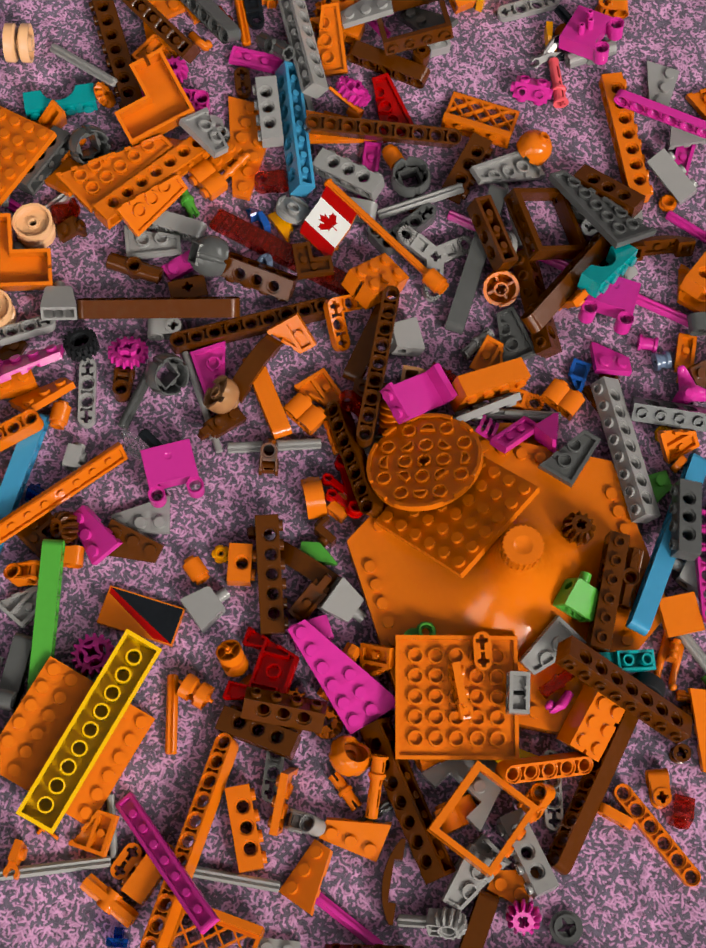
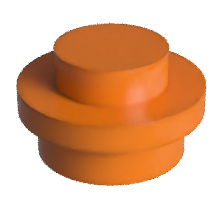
[658,194,677,212]

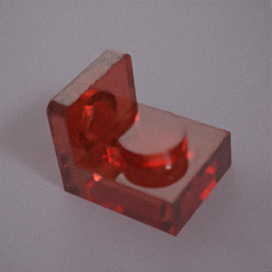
[49,198,81,224]
[668,793,695,830]

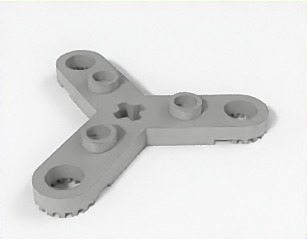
[396,225,472,302]

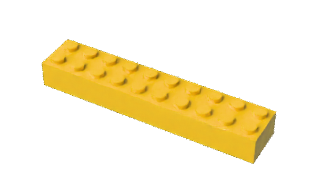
[16,629,162,835]

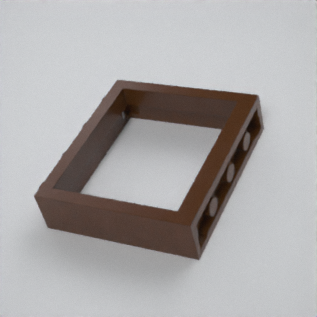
[376,0,454,56]
[504,188,587,261]

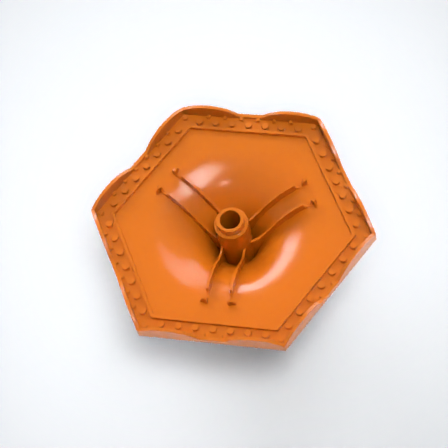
[346,432,666,735]

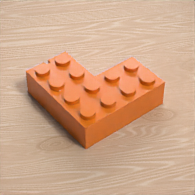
[114,48,195,147]
[0,213,53,291]

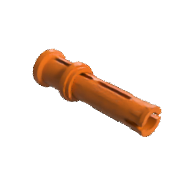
[365,754,389,819]

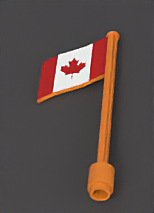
[300,178,449,295]

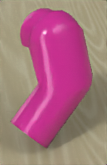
[544,690,574,714]

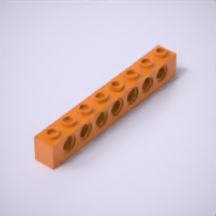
[599,72,653,203]
[93,136,211,230]

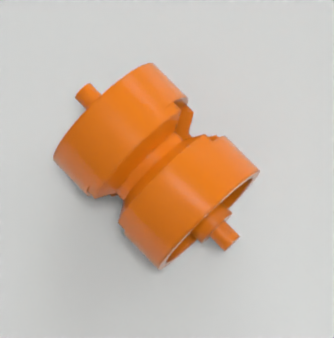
[216,639,249,678]
[176,673,215,710]

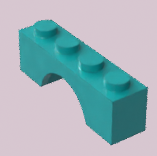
[23,83,98,121]
[577,244,638,298]

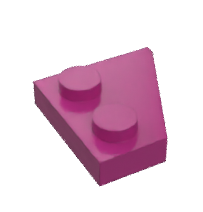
[589,342,632,376]

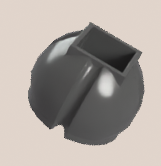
[68,125,111,165]
[390,156,431,199]
[188,235,229,277]
[144,353,189,396]

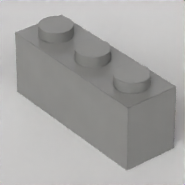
[647,148,698,206]

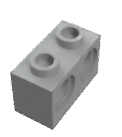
[505,671,531,715]

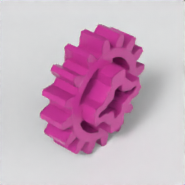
[335,75,371,107]
[108,336,149,369]
[71,633,115,677]

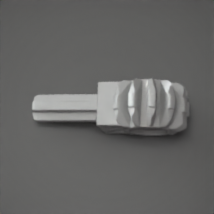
[397,906,468,941]

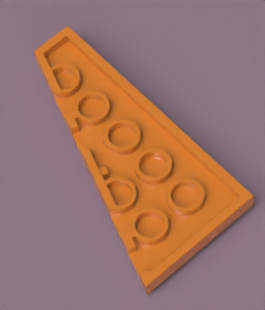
[228,96,271,201]
[55,134,174,213]

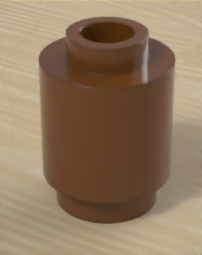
[412,45,430,66]

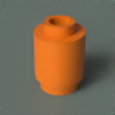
[382,144,406,170]
[48,400,72,430]
[182,555,210,586]

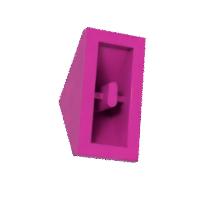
[534,413,559,453]

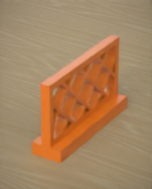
[441,91,520,149]
[168,907,265,948]

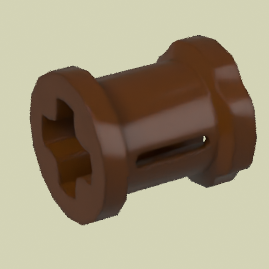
[669,743,691,764]

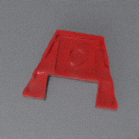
[222,627,299,700]

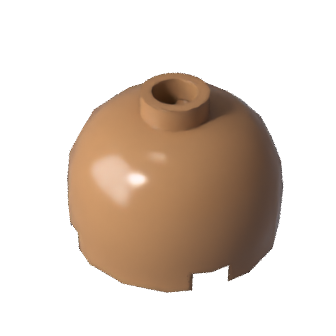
[203,375,240,414]

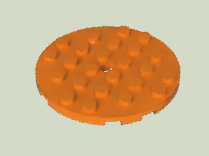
[366,413,483,511]

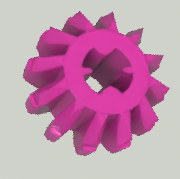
[166,55,189,84]
[505,898,542,937]

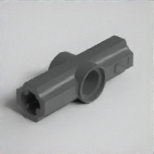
[255,32,295,61]

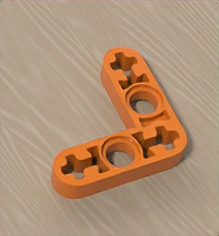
[323,293,364,352]

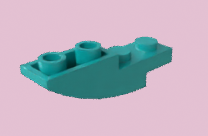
[599,649,656,673]

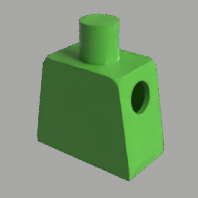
[552,571,599,622]

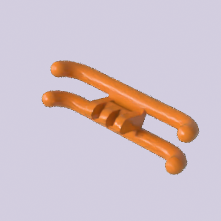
[653,633,685,691]

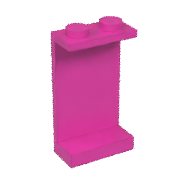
[380,363,458,424]

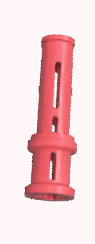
[548,57,569,108]

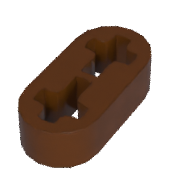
[234,67,252,100]

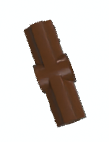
[106,252,164,284]
[618,547,644,610]

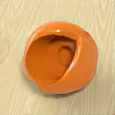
[328,735,371,777]

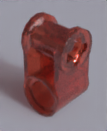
[254,169,289,194]

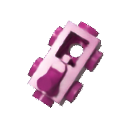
[510,75,553,106]

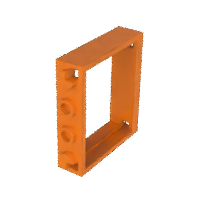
[427,760,539,877]

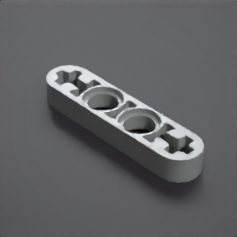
[497,0,560,22]
[0,316,56,347]
[77,358,97,429]
[261,726,286,803]
[542,750,564,832]

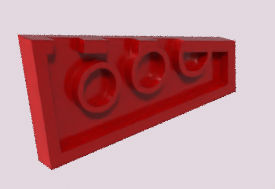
[372,72,416,144]

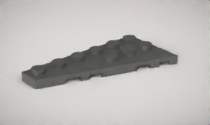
[548,170,657,249]

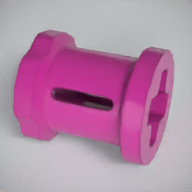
[636,334,659,353]

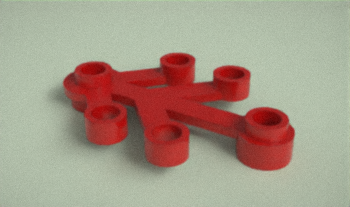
[321,454,363,519]

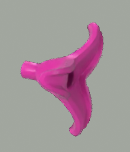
[672,365,706,404]

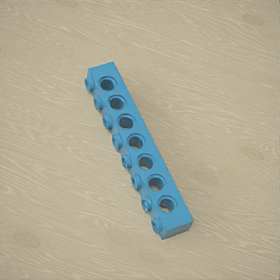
[275,61,315,198]

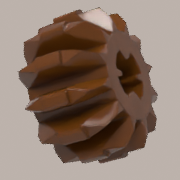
[49,511,80,544]
[561,511,596,546]

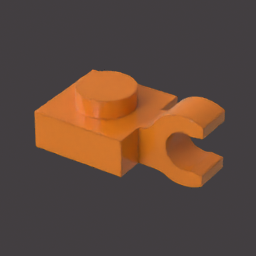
[3,839,28,880]

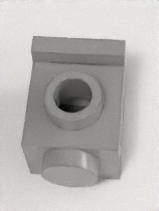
[427,39,451,58]
[62,442,87,472]

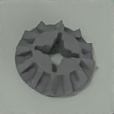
[549,910,583,945]

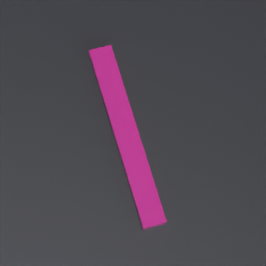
[115,791,220,935]

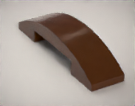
[630,235,696,261]
[232,334,283,404]
[273,541,340,588]
[381,838,406,926]

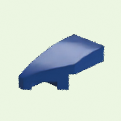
[246,208,271,236]
[567,358,591,393]

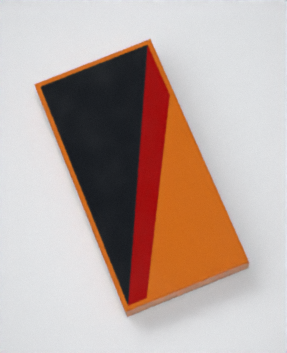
[97,585,186,647]

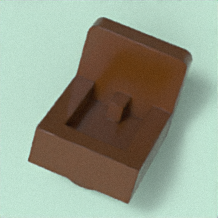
[55,216,87,243]
[314,515,337,549]

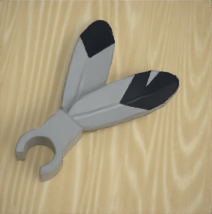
[529,35,565,68]

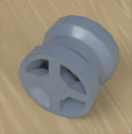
[651,350,672,371]

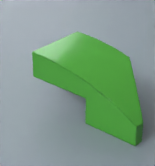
[300,541,338,566]

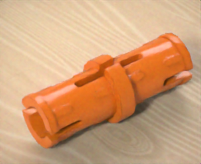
[328,772,363,812]

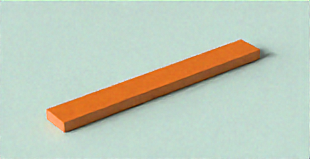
[0,442,128,544]

